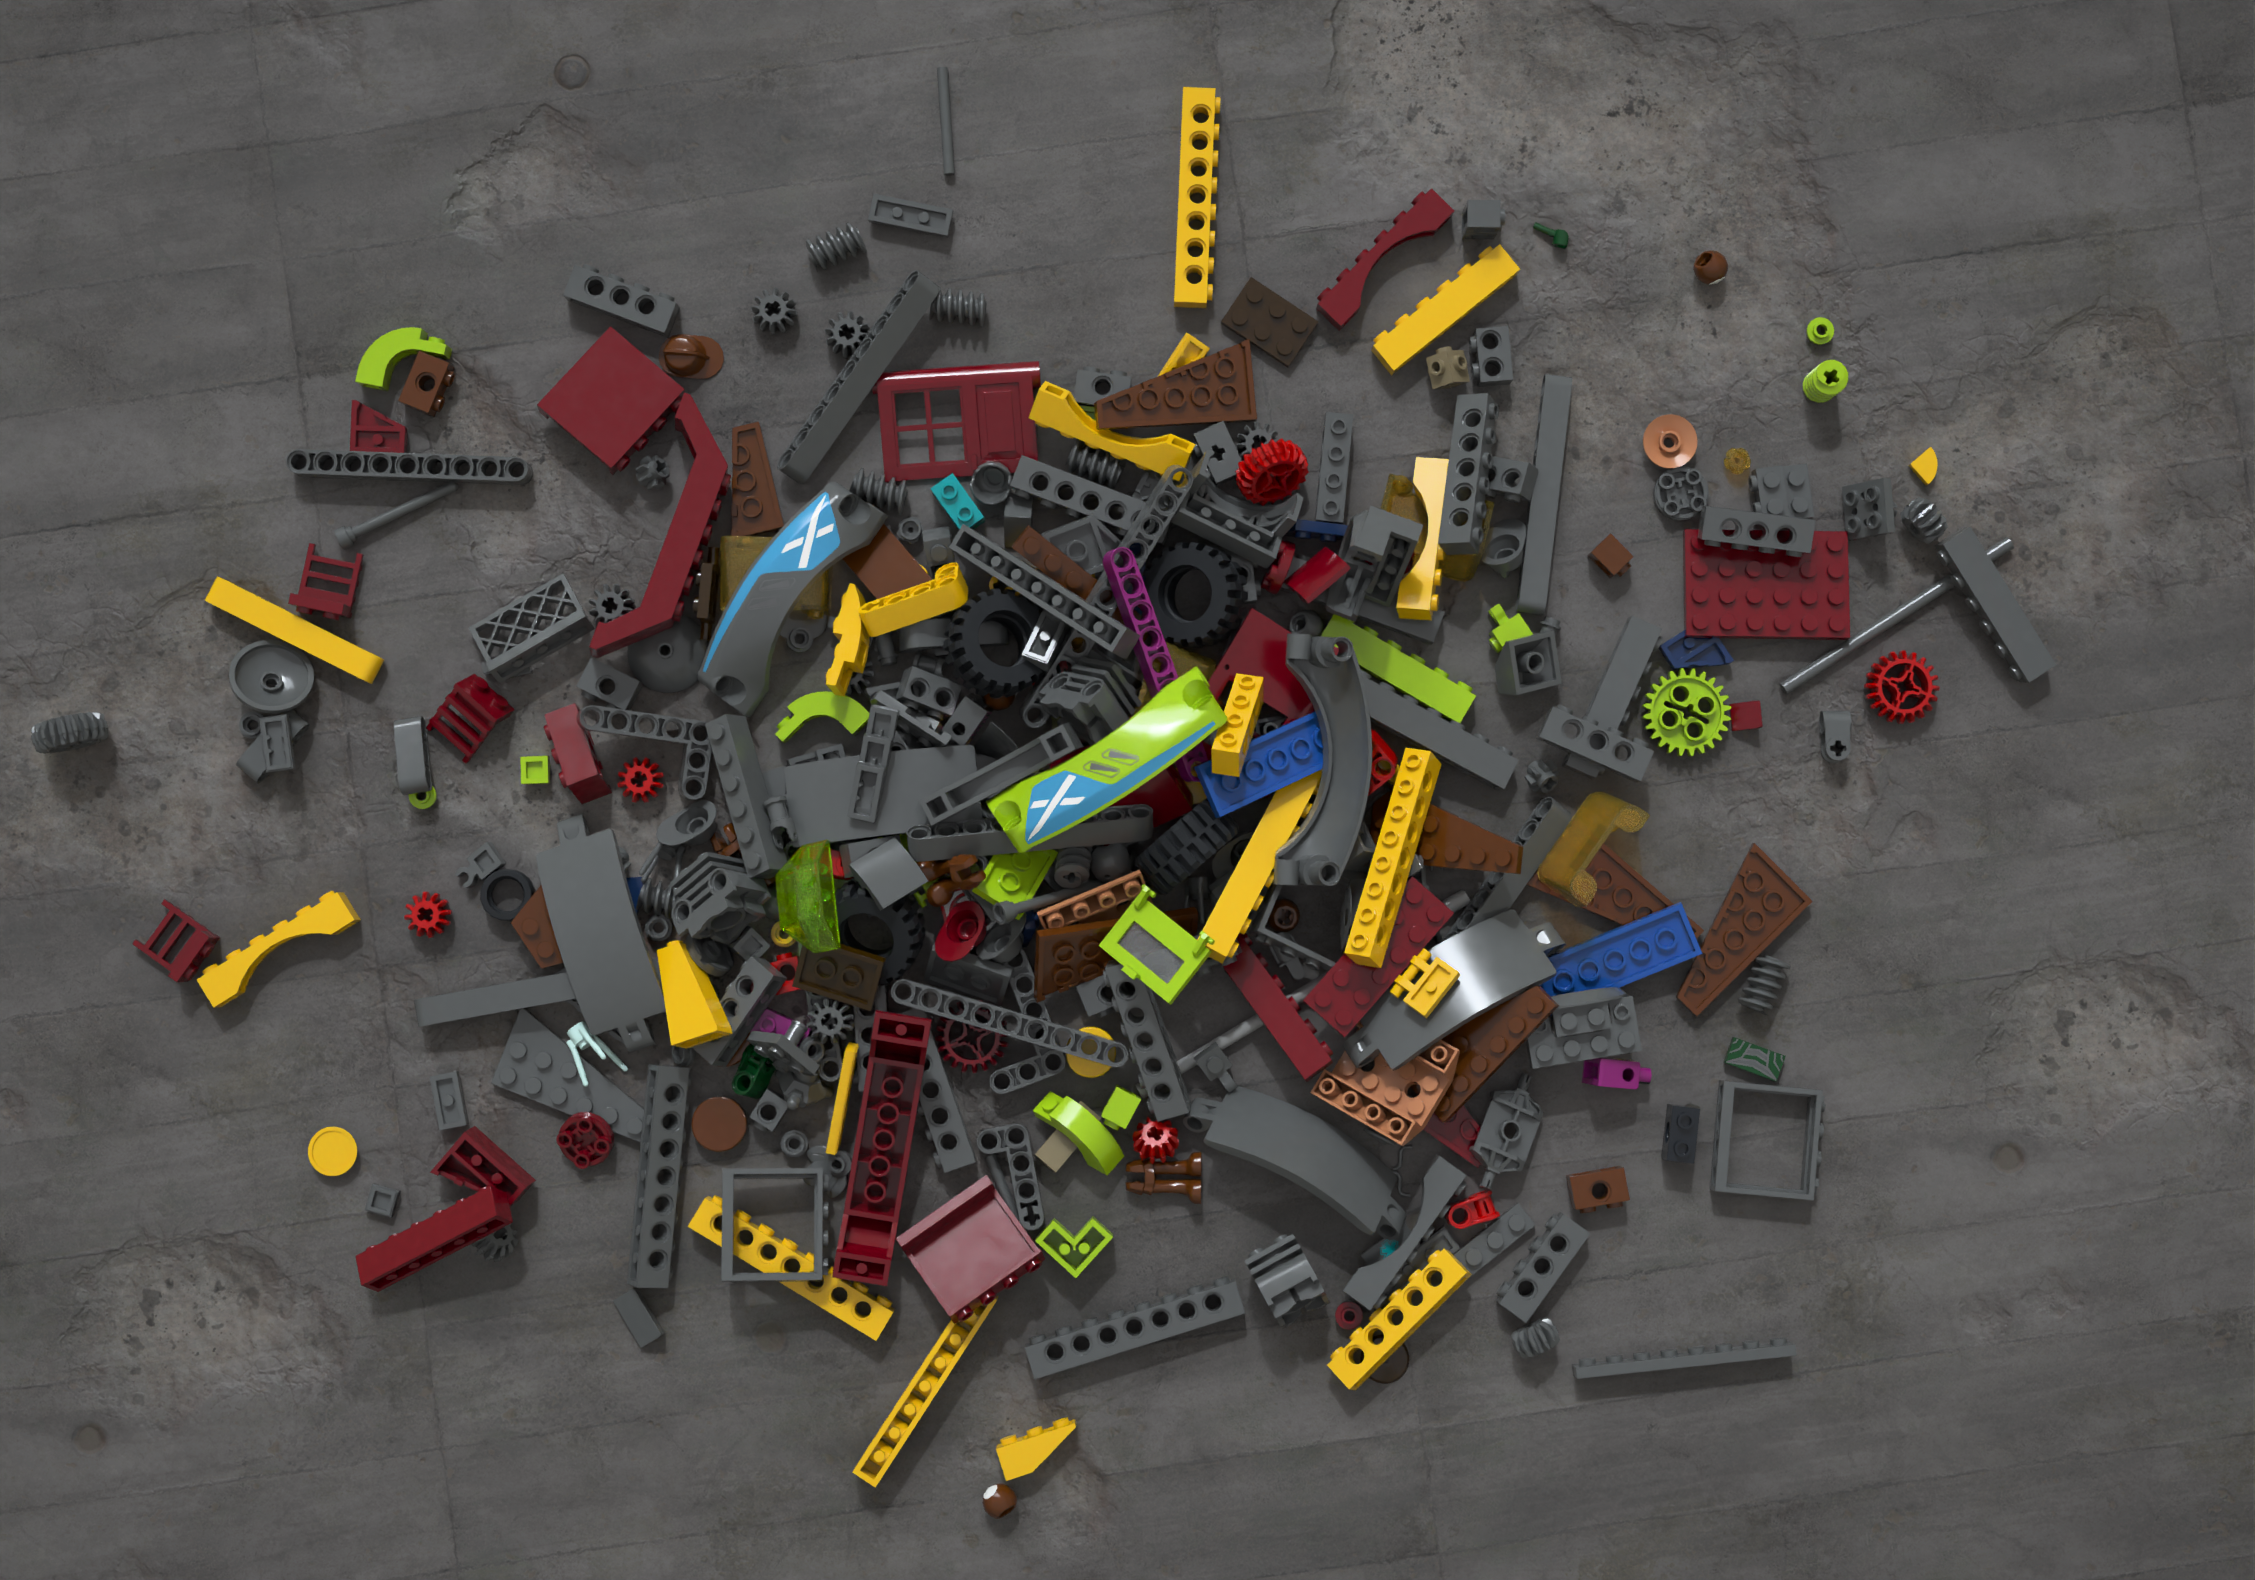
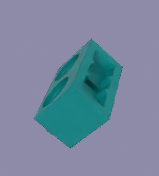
[930,473,986,530]

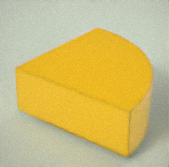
[1908,447,1938,486]

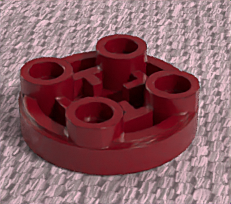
[1261,540,1295,595]
[556,1112,614,1169]

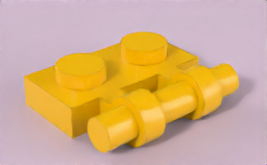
[1389,948,1460,1019]

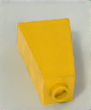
[657,940,733,1049]

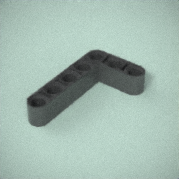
[577,705,712,800]
[989,949,1066,1094]

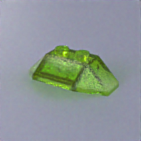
[775,840,841,953]

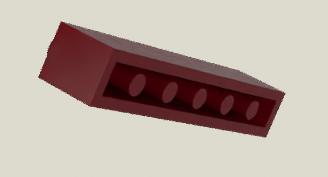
[1219,933,1334,1082]
[355,1186,513,1292]

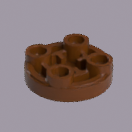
[692,1096,748,1152]

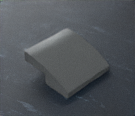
[848,837,928,911]

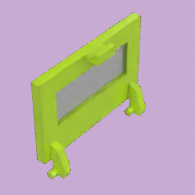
[1099,884,1215,1004]

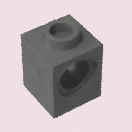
[724,926,770,962]
[749,1088,789,1133]

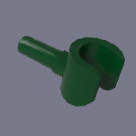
[1533,222,1569,249]

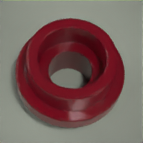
[1335,1301,1363,1329]

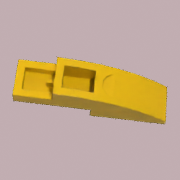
[826,583,870,697]

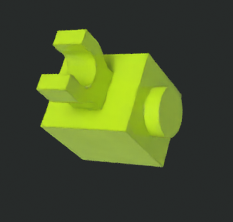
[1488,604,1533,653]

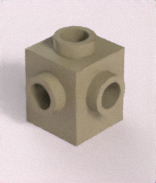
[1426,346,1470,389]

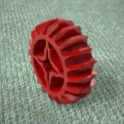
[1235,438,1309,506]
[1864,650,1940,724]

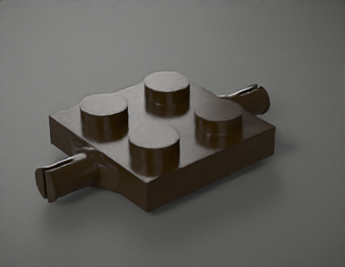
[693,547,720,641]

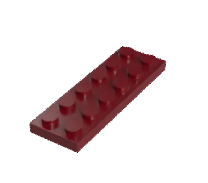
[1303,876,1454,1038]

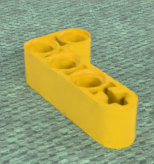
[858,563,968,637]

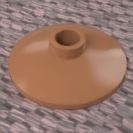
[1643,414,1697,469]

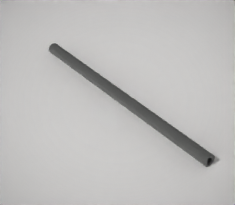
[1779,537,2014,695]

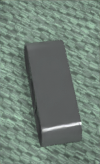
[236,709,310,784]
[394,716,432,795]

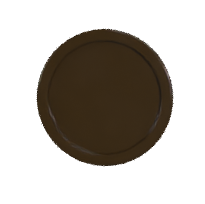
[1360,1334,1409,1384]

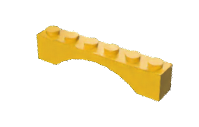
[1029,381,1196,481]
[1396,457,1449,621]
[197,891,361,1008]

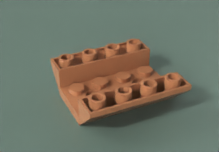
[1037,869,1165,987]
[1310,1021,1460,1146]

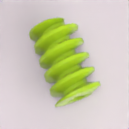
[1803,360,1848,403]

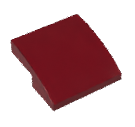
[1284,547,1351,604]

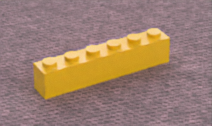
[1371,244,1520,375]

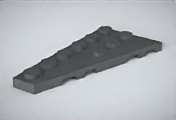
[491,1008,644,1142]

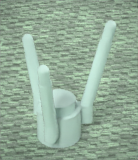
[566,1021,628,1087]

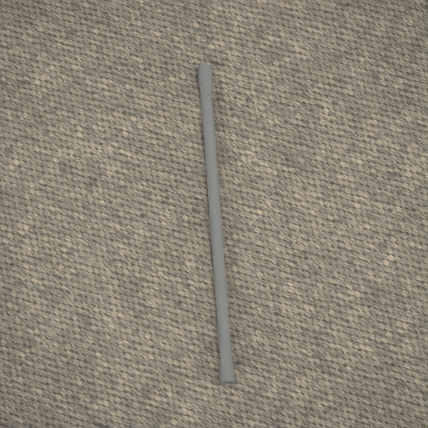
[1135,889,1470,1099]

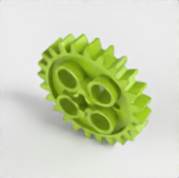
[1641,668,1731,757]

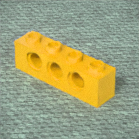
[1211,673,1264,777]

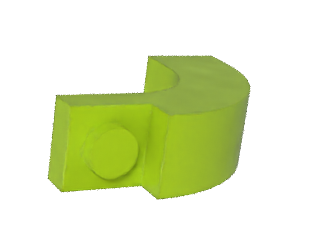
[355,327,452,391]
[775,691,869,743]
[1033,1091,1124,1176]

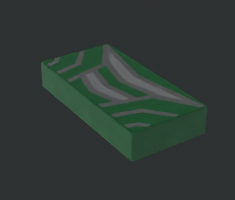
[1723,1037,1786,1082]

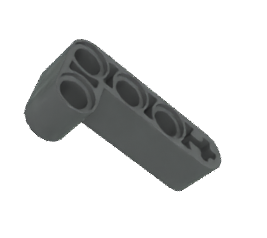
[898,618,1009,653]
[977,1123,1045,1230]

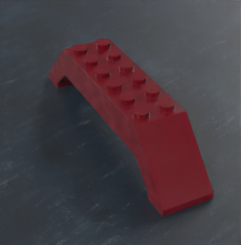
[589,392,731,658]
[832,1010,932,1286]

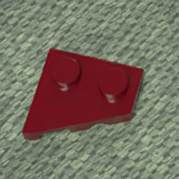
[350,400,408,453]

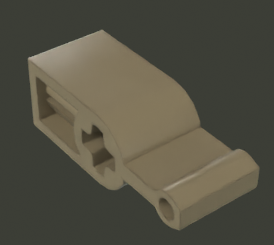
[1033,1101,1101,1173]

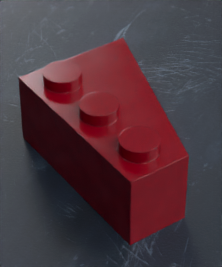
[544,703,612,804]
[430,1126,536,1206]

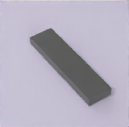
[1370,1226,1461,1313]

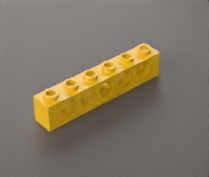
[1327,1249,1472,1391]

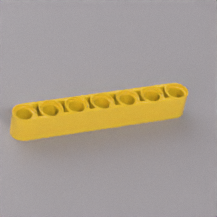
[205,576,384,684]

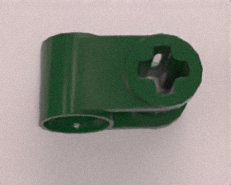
[732,1044,776,1099]

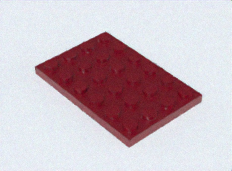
[1683,529,1850,640]

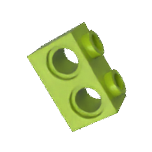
[1101,1084,1141,1131]

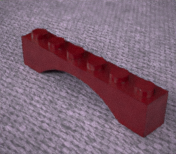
[1316,188,1454,331]

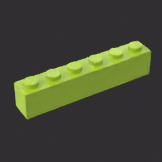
[1321,614,1476,723]

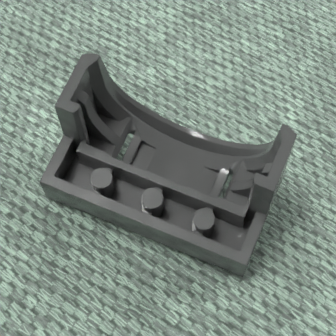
[1170,450,1304,569]
[1326,506,1423,622]
[1525,987,1642,1069]

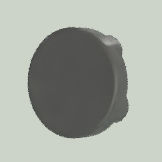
[1653,466,1709,521]

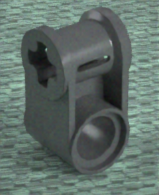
[1819,711,1851,763]

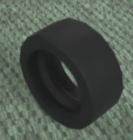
[480,869,535,921]

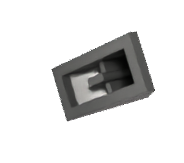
[1004,494,1034,548]

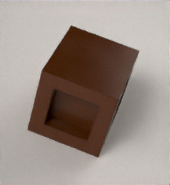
[1587,533,1634,578]

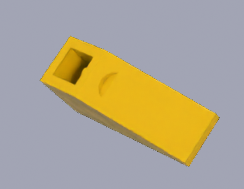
[996,1417,1076,1481]

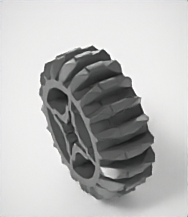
[31,712,108,754]

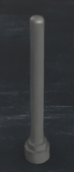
[334,482,458,550]
[993,879,1106,925]

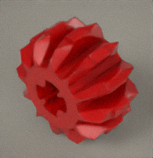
[617,757,664,803]
[404,892,452,938]
[1132,1117,1179,1164]

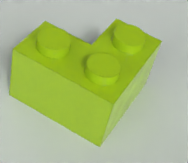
[1035,1216,1113,1278]

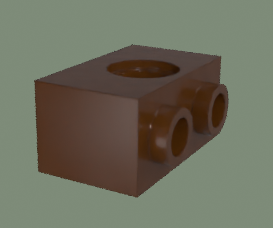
[398,351,455,417]
[1566,1166,1630,1213]

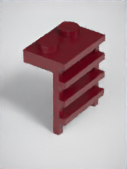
[288,543,364,621]
[426,674,515,764]
[132,899,220,982]

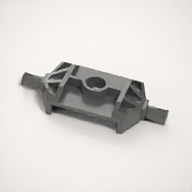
[1469,1073,1544,1190]

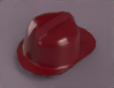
[935,901,987,962]

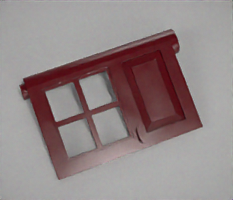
[872,361,1041,482]
[1202,608,1339,801]

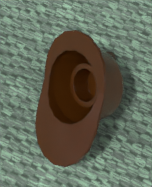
[659,334,724,379]

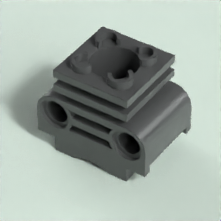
[1039,657,1142,746]
[670,852,771,944]
[1244,1234,1331,1329]

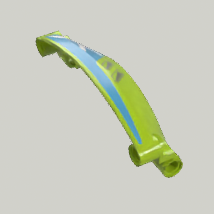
[986,666,1228,853]

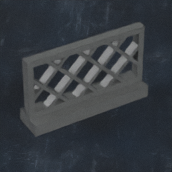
[469,574,595,684]

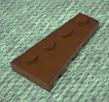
[731,422,784,541]

